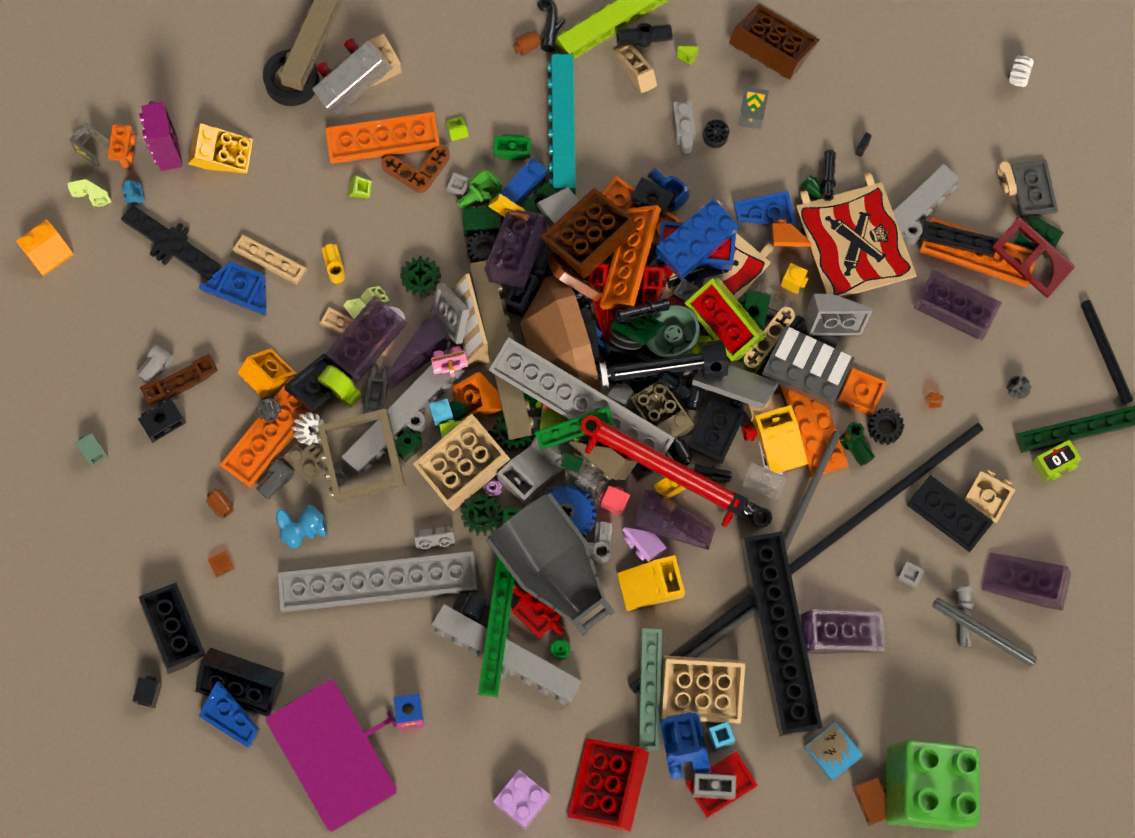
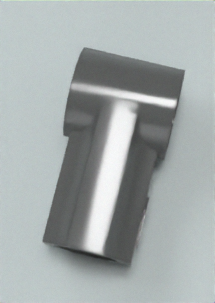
[256,459,294,500]

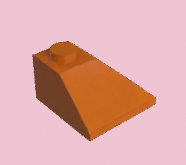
[770,220,812,247]
[452,372,502,421]

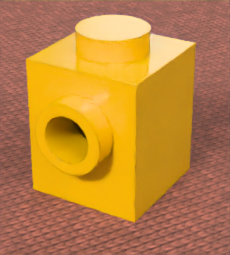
[781,263,809,294]

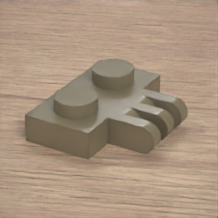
[282,442,324,485]

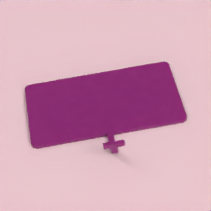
[266,680,397,831]

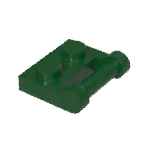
[1015,214,1064,260]

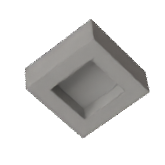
[447,173,471,197]
[897,561,924,588]

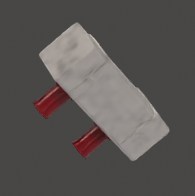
[312,38,393,115]

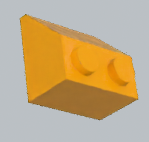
[16,219,74,276]
[238,348,297,399]

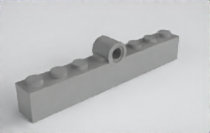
[893,164,960,245]
[342,348,465,477]
[432,604,582,705]

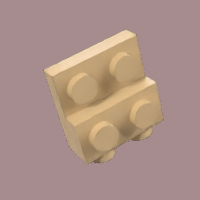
[964,469,1016,524]

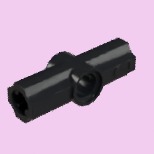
[616,23,672,47]

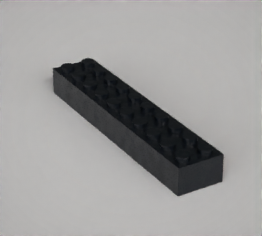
[741,531,823,737]

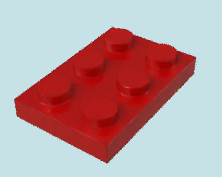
[685,751,758,819]

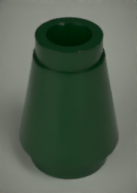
[800,175,825,200]

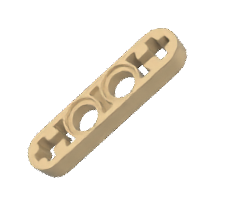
[744,307,795,370]

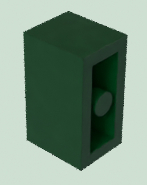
[463,206,501,237]

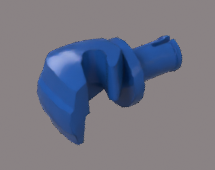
[648,168,690,211]

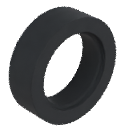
[263,49,319,106]

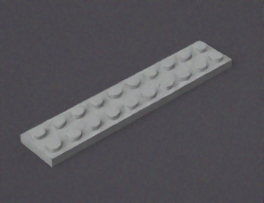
[489,337,675,455]
[278,551,478,613]

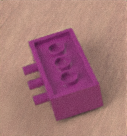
[139,101,183,171]

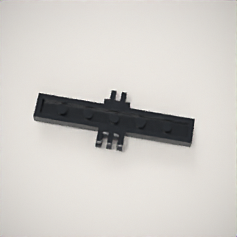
[121,205,221,280]

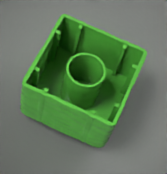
[885,740,980,831]

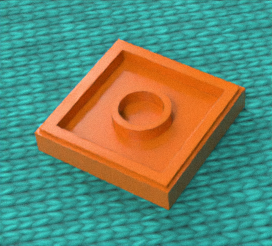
[837,367,887,417]

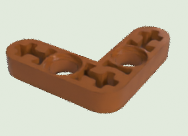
[382,146,450,193]
[547,253,603,302]

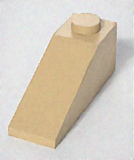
[614,45,657,94]

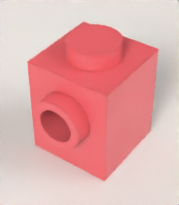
[599,486,630,517]

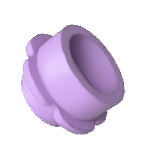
[483,478,502,497]

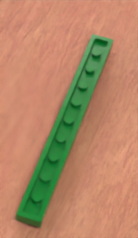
[478,508,520,698]

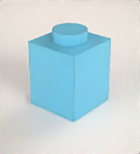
[429,398,453,428]
[708,722,735,751]

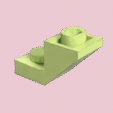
[67,179,112,207]
[343,286,390,320]

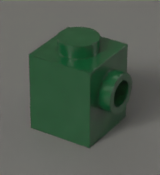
[395,429,422,463]

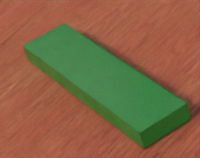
[535,406,615,450]

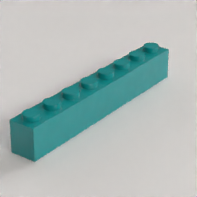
[548,54,576,195]

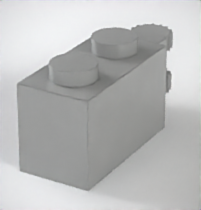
[672,101,696,155]

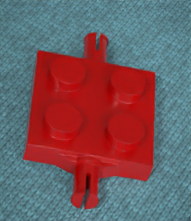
[511,585,566,639]

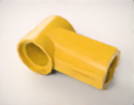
[321,244,345,284]

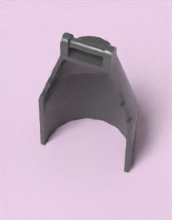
[486,492,615,636]

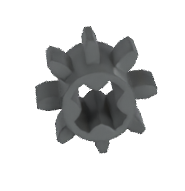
[1006,376,1032,399]
[256,398,282,422]

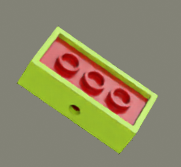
[685,278,766,361]

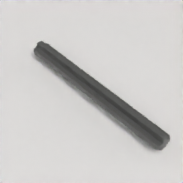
[932,598,1037,667]

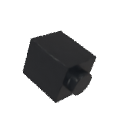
[132,676,162,708]

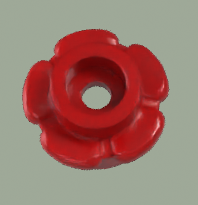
[742,423,757,442]

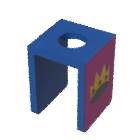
[393,694,424,730]

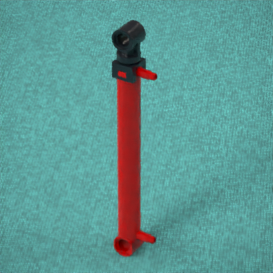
[579,415,772,527]

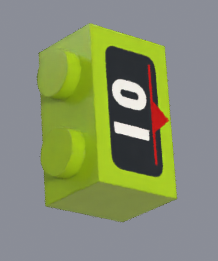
[1033,439,1082,481]

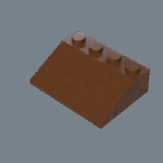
[729,4,819,80]
[541,188,636,280]

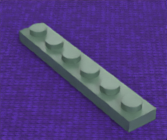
[638,628,662,750]

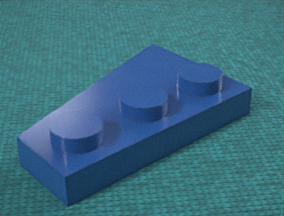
[733,191,796,228]
[199,681,260,748]

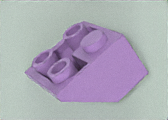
[622,527,668,563]

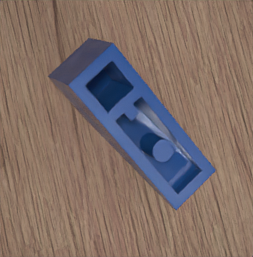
[500,158,548,205]

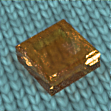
[208,550,234,577]

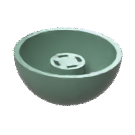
[646,305,700,359]

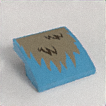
[804,723,863,781]

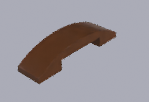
[140,354,218,404]

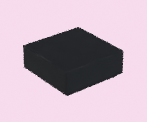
[855,132,872,157]

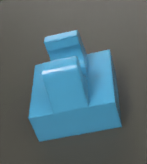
[121,180,145,204]

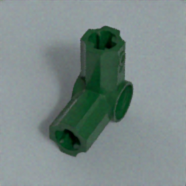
[839,422,875,466]

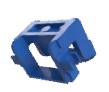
[660,712,711,780]

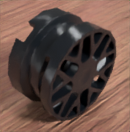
[703,120,729,148]

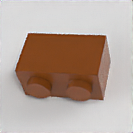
[853,777,886,827]

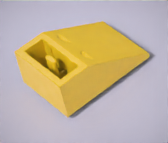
[188,123,253,173]
[752,405,808,475]
[617,555,685,611]

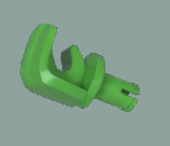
[456,170,502,211]

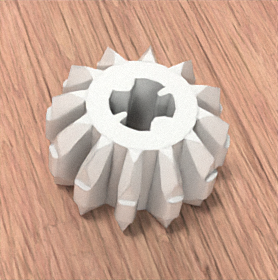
[1009,55,1033,87]
[291,412,324,445]

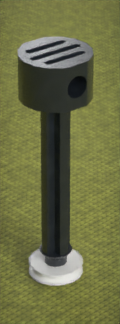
[598,340,728,388]

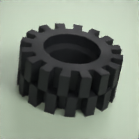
[467,231,501,264]
[868,408,904,445]

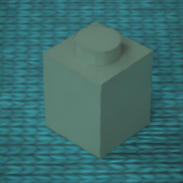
[75,433,108,467]

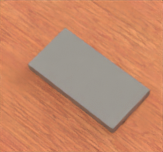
[692,365,778,409]

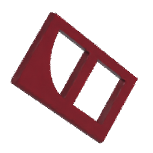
[991,216,1075,298]

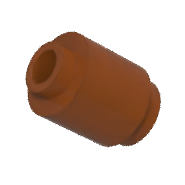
[513,31,541,56]
[206,489,234,518]

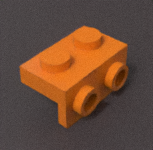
[108,125,137,169]

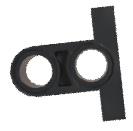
[453,592,490,628]

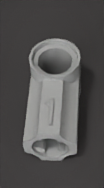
[136,345,173,384]

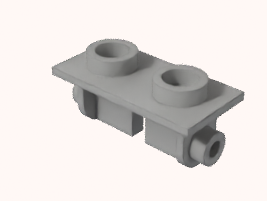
[414,526,455,550]

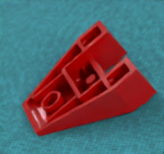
[588,264,667,341]

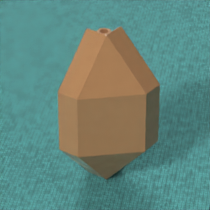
[520,275,602,393]

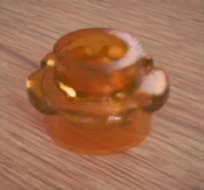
[925,392,944,409]

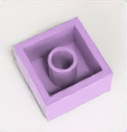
[493,770,551,830]

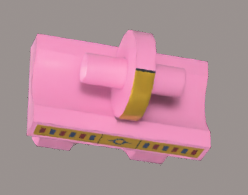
[431,346,468,377]

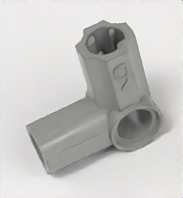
[587,522,613,563]

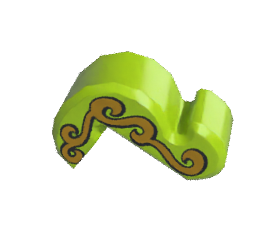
[317,365,362,408]

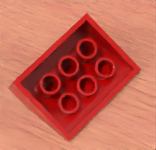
[567,738,649,832]

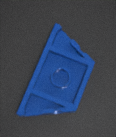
[199,261,267,316]

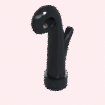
[537,0,565,52]

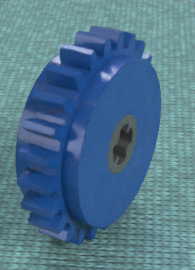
[540,483,597,538]

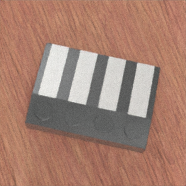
[762,326,855,409]

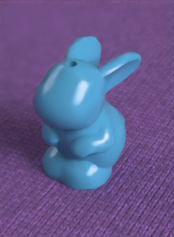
[276,505,328,549]

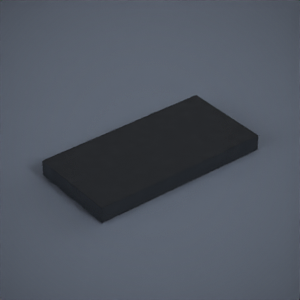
[907,475,993,553]

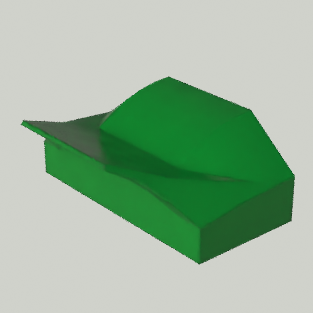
[493,134,531,160]

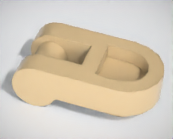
[997,162,1017,196]

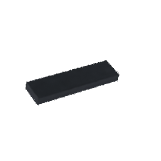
[920,221,998,257]

